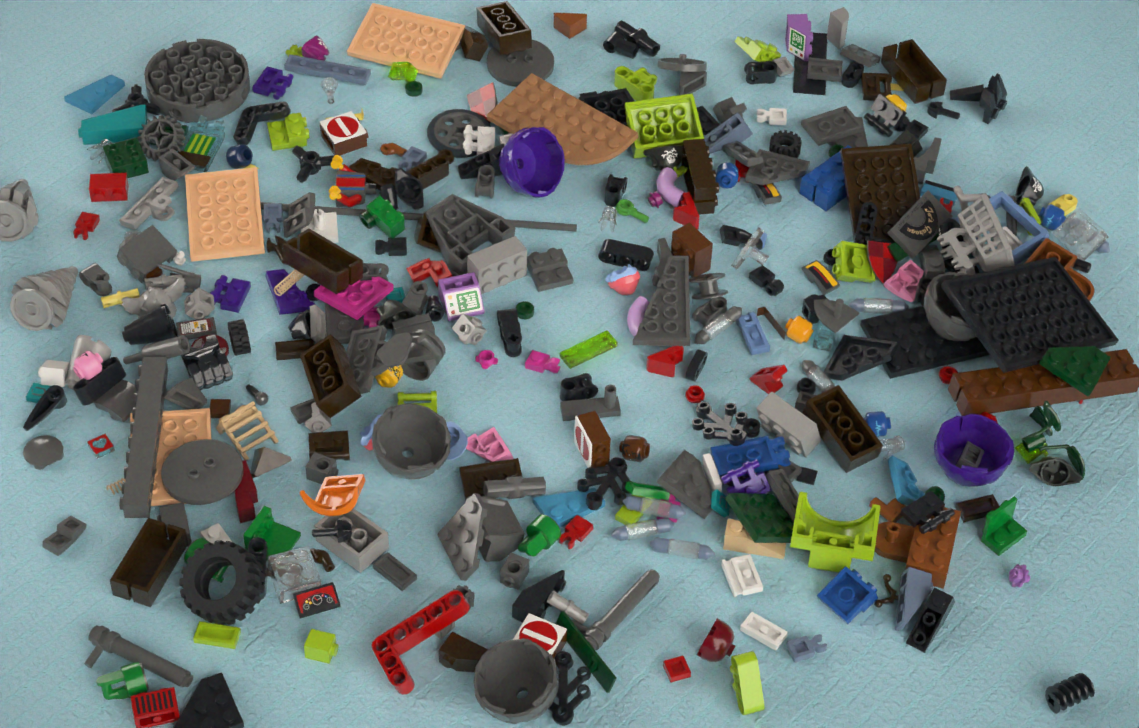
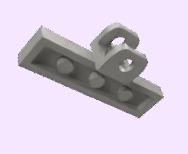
[119,177,179,230]

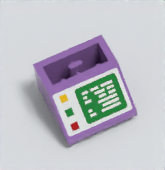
[785,14,813,61]
[438,272,485,321]

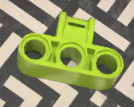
[614,66,657,101]
[729,651,765,716]

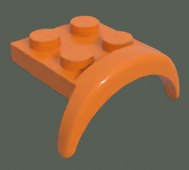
[300,474,366,516]

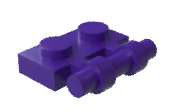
[252,66,294,100]
[210,275,251,313]
[721,459,771,494]

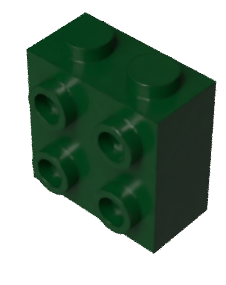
[102,137,149,178]

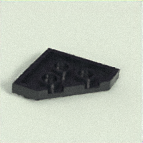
[823,335,898,381]
[174,672,244,728]

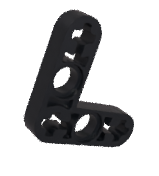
[233,102,291,145]
[853,202,901,261]

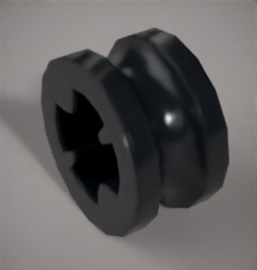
[743,418,760,438]

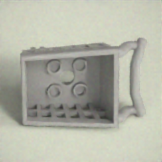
[937,186,1015,275]

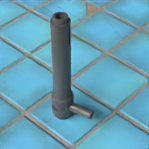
[571,569,660,650]
[84,625,193,687]

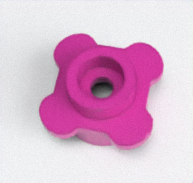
[475,350,498,369]

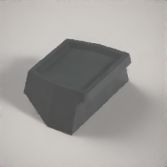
[466,496,525,561]

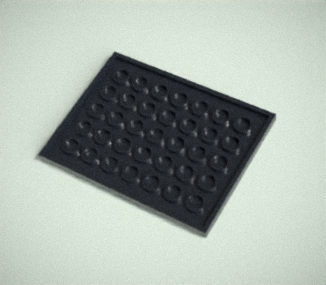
[941,257,1119,373]

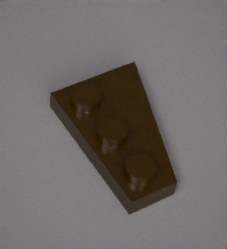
[349,158,397,190]
[459,458,522,502]

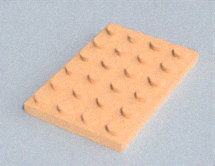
[347,3,465,79]
[185,167,265,262]
[130,408,211,506]

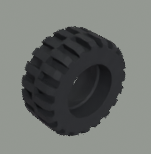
[179,540,265,625]

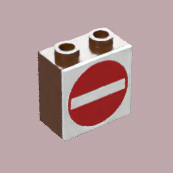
[320,111,369,156]
[574,411,611,468]
[513,613,567,660]

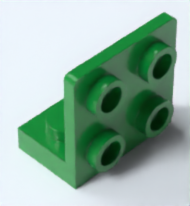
[981,496,1027,556]
[243,506,301,564]

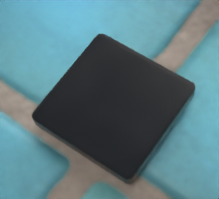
[797,467,818,485]

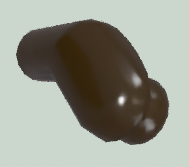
[307,548,335,572]

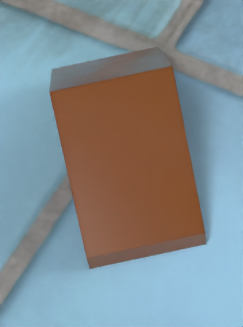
[554,13,587,39]

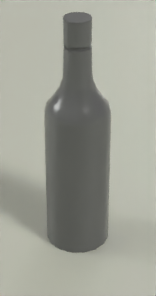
[123,335,190,365]

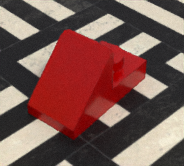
[673,192,700,229]
[646,346,684,377]
[749,365,788,394]

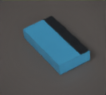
[920,180,957,206]

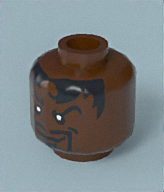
[619,435,650,462]

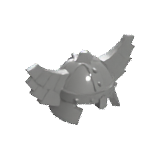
[121,278,186,319]

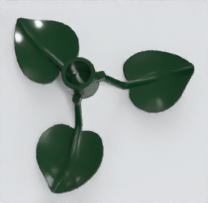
[1022,400,1085,480]

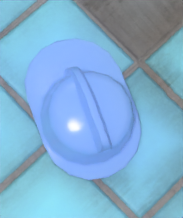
[446,422,468,460]

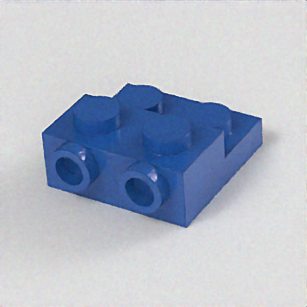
[817,566,878,624]

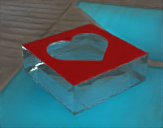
[87,434,115,459]

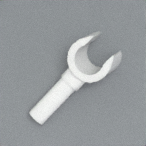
[173,251,186,266]

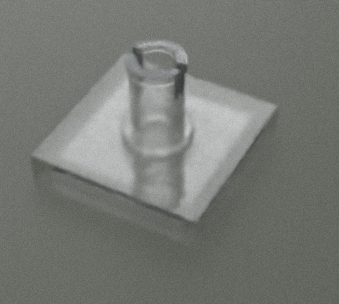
[731,227,769,269]

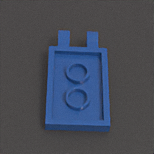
[710,436,791,479]

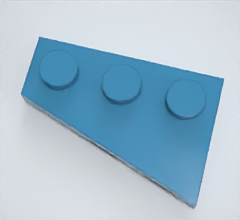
[64,75,125,114]
[887,455,925,505]
[533,488,605,527]

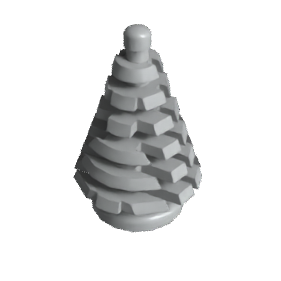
[0,179,38,242]
[10,266,78,331]

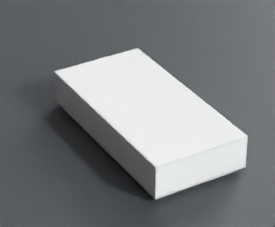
[703,453,722,492]

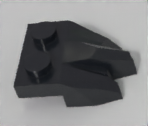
[979,73,1007,124]

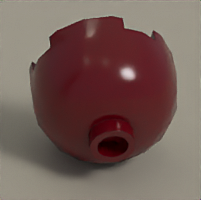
[696,618,736,662]

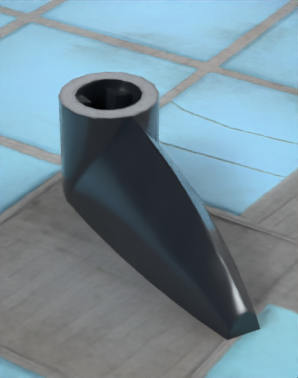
[23,385,67,431]

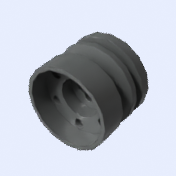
[401,329,446,381]

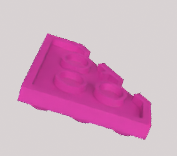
[314,277,394,320]

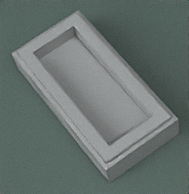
[310,304,326,343]

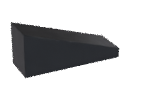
[950,84,984,102]

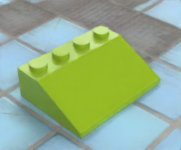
[625,93,704,159]

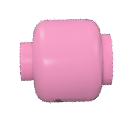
[73,351,103,380]

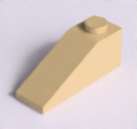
[723,519,786,559]

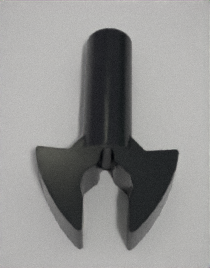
[927,102,960,119]
[312,520,352,543]

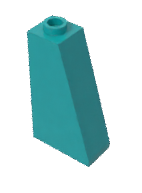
[78,105,148,145]

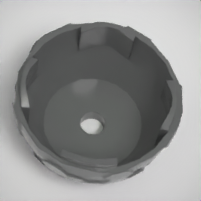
[924,272,977,341]
[372,403,451,480]
[474,638,559,724]

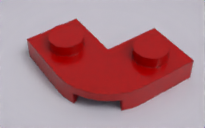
[406,258,453,287]

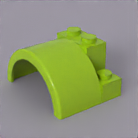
[790,492,880,572]

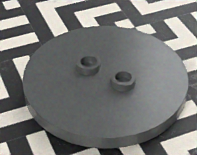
[487,40,554,87]
[161,439,243,505]

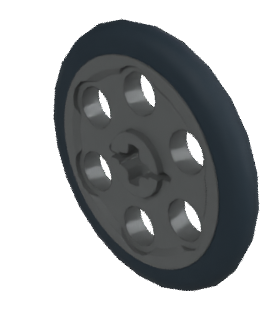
[427,109,491,158]

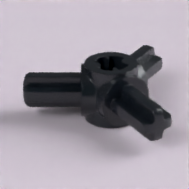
[112,84,160,115]
[292,146,335,183]

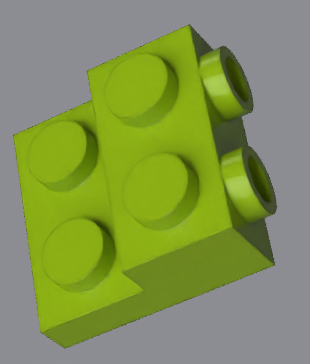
[734,36,781,62]
[267,113,310,151]
[832,241,875,283]

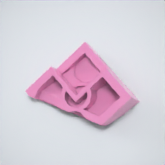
[883,259,924,302]
[466,427,514,462]

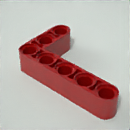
[372,590,470,695]

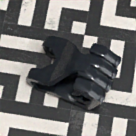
[181,334,233,391]

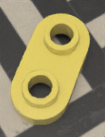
[1050,194,1078,216]

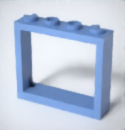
[955,191,1049,265]

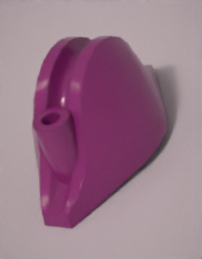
[302,35,330,61]

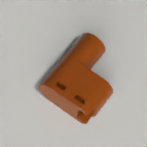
[869,497,906,522]

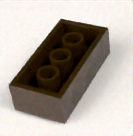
[476,1,532,55]
[300,334,362,418]
[802,385,883,473]

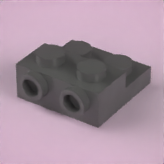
[527,248,573,292]

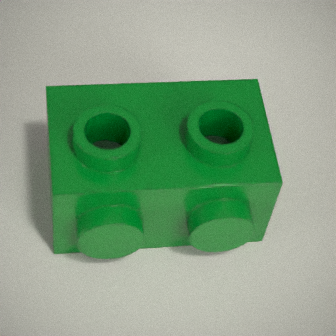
[366,196,405,238]

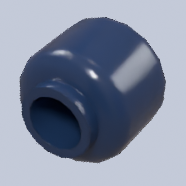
[226,144,253,169]

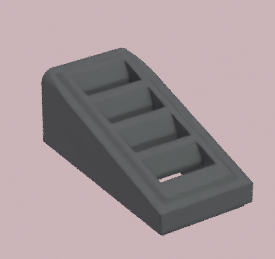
[955,441,984,469]

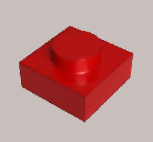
[663,655,691,682]

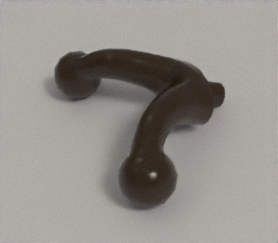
[874,574,898,608]

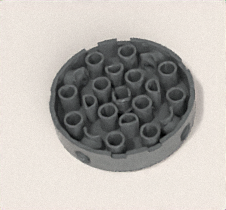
[144,39,250,123]

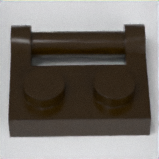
[861,72,893,101]
[308,430,350,461]

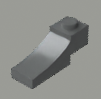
[914,137,942,184]
[652,238,673,286]

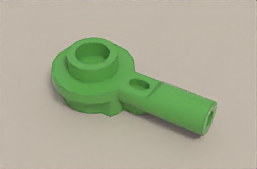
[616,199,649,223]

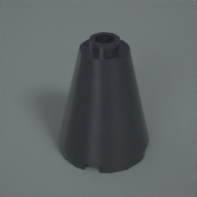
[122,304,178,345]

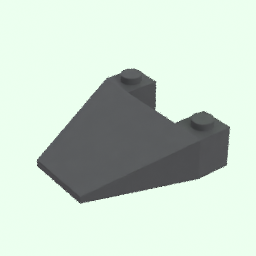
[425,194,516,275]

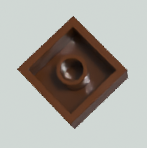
[671,223,713,277]

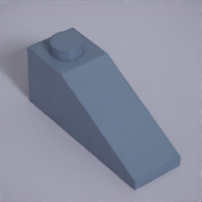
[704,112,753,154]
[895,567,933,631]

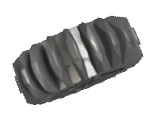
[137,114,186,161]

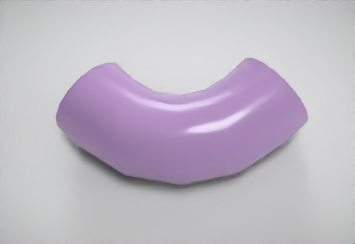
[656,167,685,207]
[627,296,649,336]

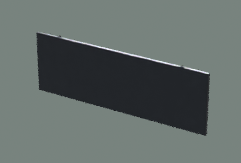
[793,32,828,95]

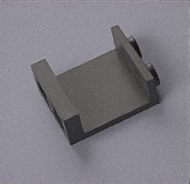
[117,225,177,283]

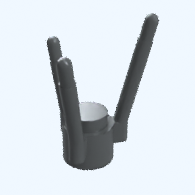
[157,263,201,293]

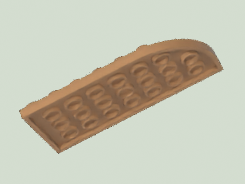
[486,73,639,165]

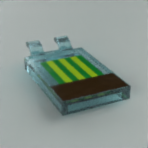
[178,116,225,172]

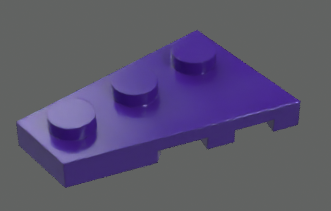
[265,269,315,315]

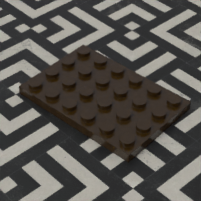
[840,144,920,245]

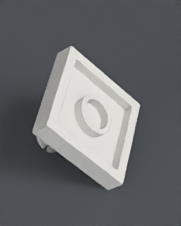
[301,209,339,243]

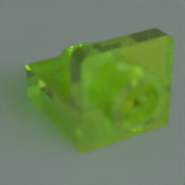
[388,61,418,82]
[1015,442,1049,464]

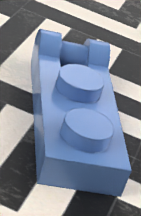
[736,311,770,355]

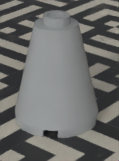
[65,335,112,390]

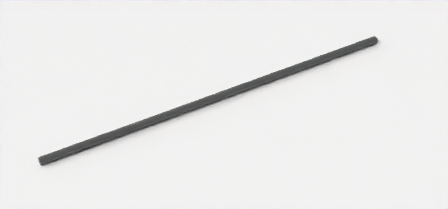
[260,202,577,232]

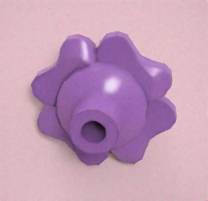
[1009,564,1030,588]

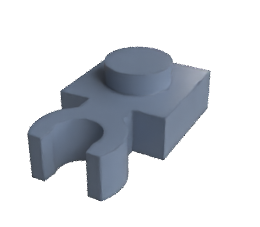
[398,146,427,171]
[263,203,283,233]
[786,634,827,663]

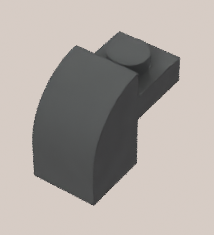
[713,97,747,124]

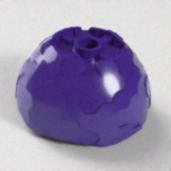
[499,127,565,198]
[934,414,1015,487]

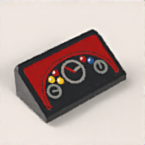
[293,582,341,619]

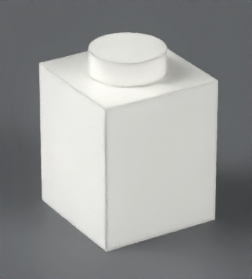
[38,360,70,387]

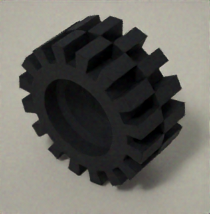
[769,130,802,158]
[228,319,251,356]

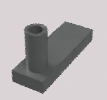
[560,385,621,421]

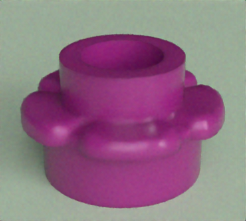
[648,191,663,208]

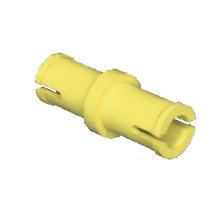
[101,288,140,308]

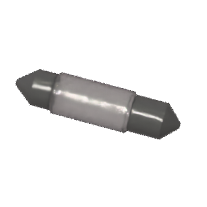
[694,306,742,344]
[802,360,835,393]

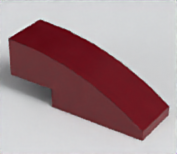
[235,460,258,524]

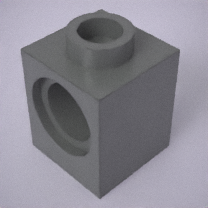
[305,452,338,484]
[500,553,530,590]

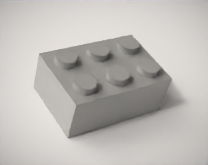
[467,236,527,294]
[756,391,821,457]
[314,508,389,573]

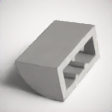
[827,7,849,49]

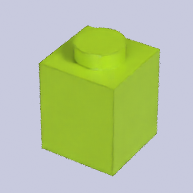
[304,629,339,664]

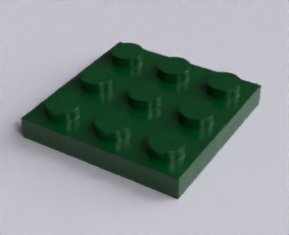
[725,493,794,543]

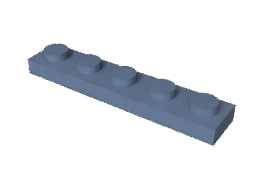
[284,54,371,85]

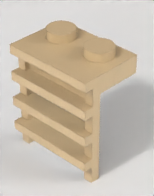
[216,401,279,461]

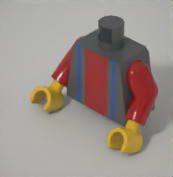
[329,155,376,207]

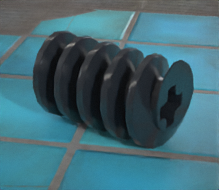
[1045,673,1095,714]

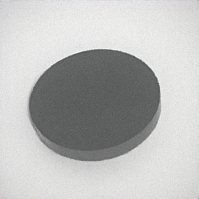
[658,54,707,72]

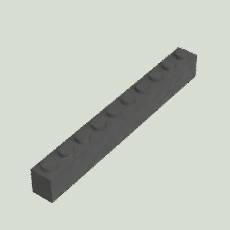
[119,357,168,518]

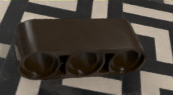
[407,154,449,189]

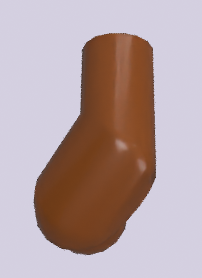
[380,143,407,157]

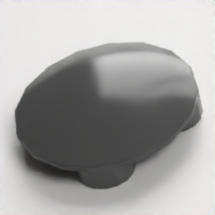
[23,435,64,470]

